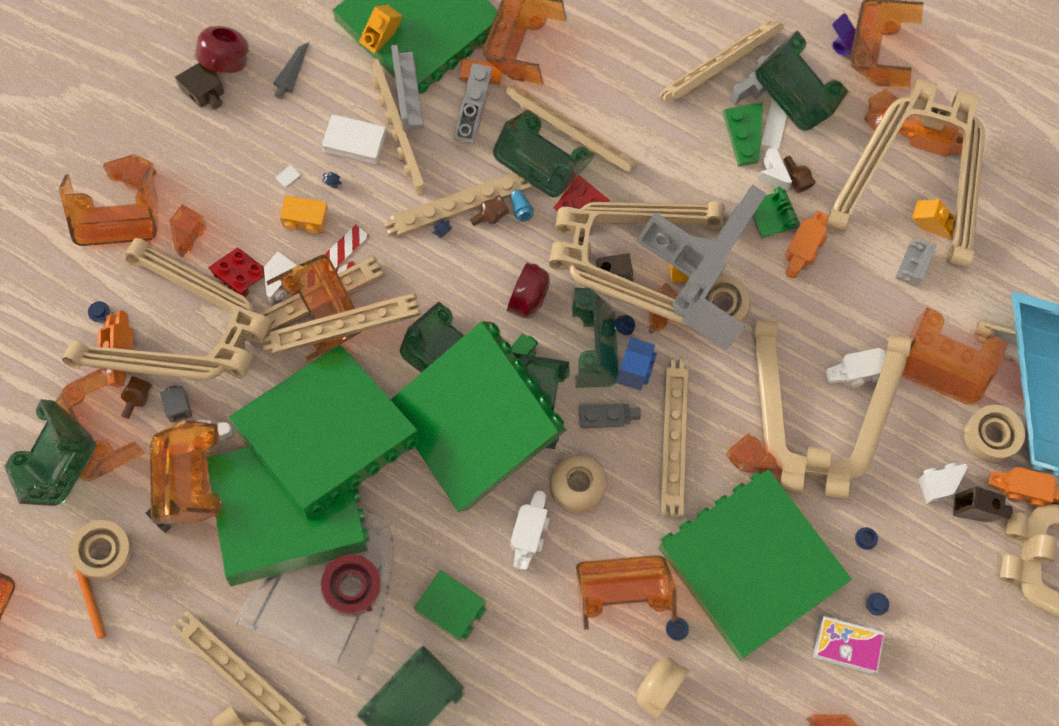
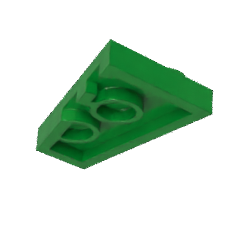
[723,102,763,167]

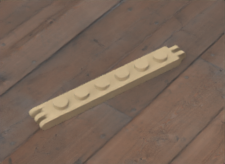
[659,20,784,102]
[371,58,424,195]
[506,85,637,171]
[384,169,534,237]
[244,256,385,342]
[261,293,421,355]
[660,359,688,517]
[171,611,308,726]

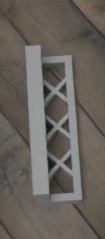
[391,45,423,131]

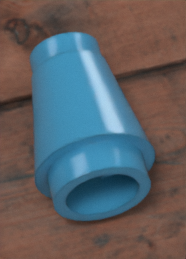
[511,190,534,222]

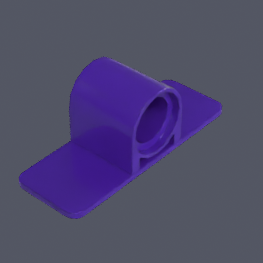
[832,13,872,69]

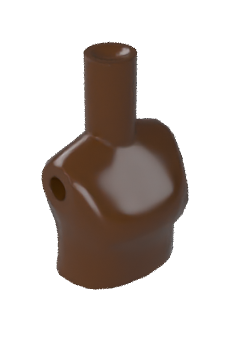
[784,155,816,193]
[470,194,510,226]
[121,376,153,419]

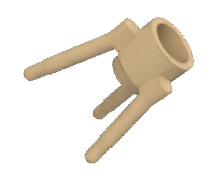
[974,318,1016,360]

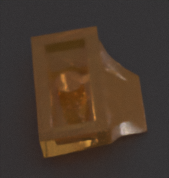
[864,89,899,132]

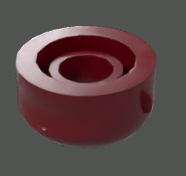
[195,26,249,73]
[507,262,550,319]
[321,554,381,617]

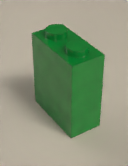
[414,570,487,642]

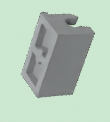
[896,238,937,288]

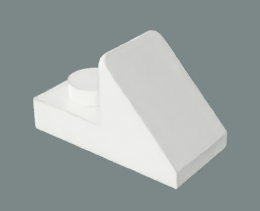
[758,147,792,191]

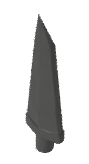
[273,41,310,99]

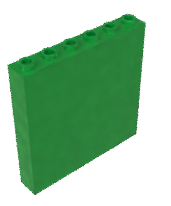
[333,0,503,94]
[390,321,567,512]
[229,344,420,519]
[206,447,370,587]
[658,469,852,661]

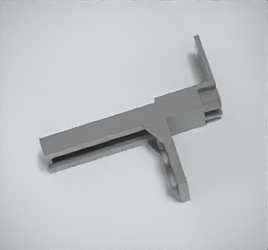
[636,184,766,350]

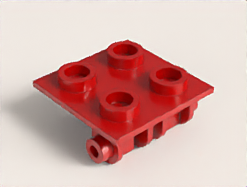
[553,175,611,211]
[208,247,265,297]

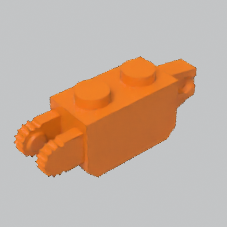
[898,117,963,156]
[785,211,829,279]
[97,310,133,388]
[988,467,1059,508]

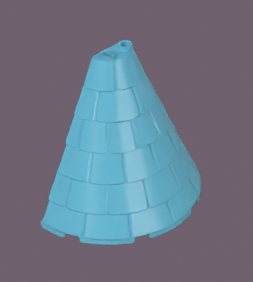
[1011,292,1059,476]

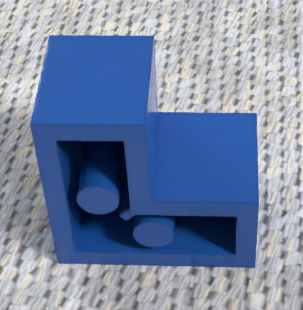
[616,337,657,391]

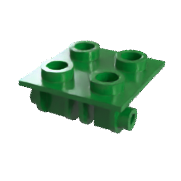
[753,187,801,238]

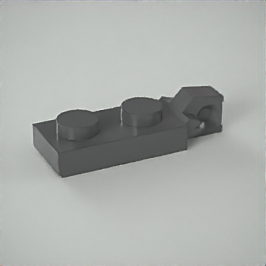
[579,403,641,429]

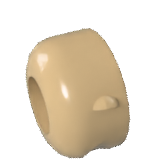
[705,275,751,323]
[963,405,1025,462]
[550,455,607,513]
[69,520,132,581]
[636,657,690,720]

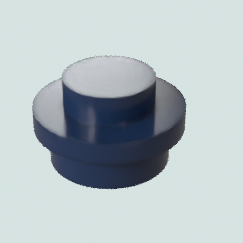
[322,171,342,189]
[433,219,452,238]
[88,301,110,323]
[615,315,636,336]
[855,527,878,550]
[866,593,889,616]
[666,617,689,641]

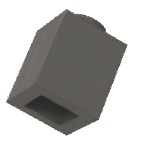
[160,385,192,423]

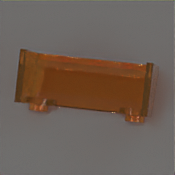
[483,0,567,86]
[850,0,924,89]
[59,168,158,246]
[266,255,361,361]
[49,369,145,481]
[576,555,677,630]

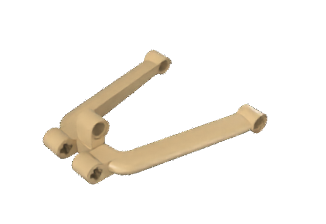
[826,78,985,268]
[549,201,725,335]
[62,238,272,380]
[755,319,911,499]
[1000,504,1059,617]

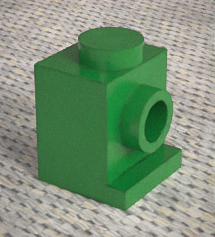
[512,333,538,367]

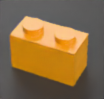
[280,195,329,234]

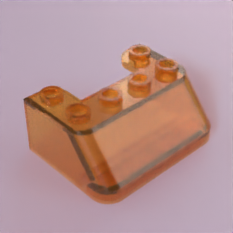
[902,307,1008,405]
[150,420,221,524]

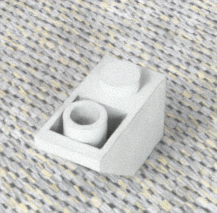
[264,251,300,305]
[918,462,967,504]

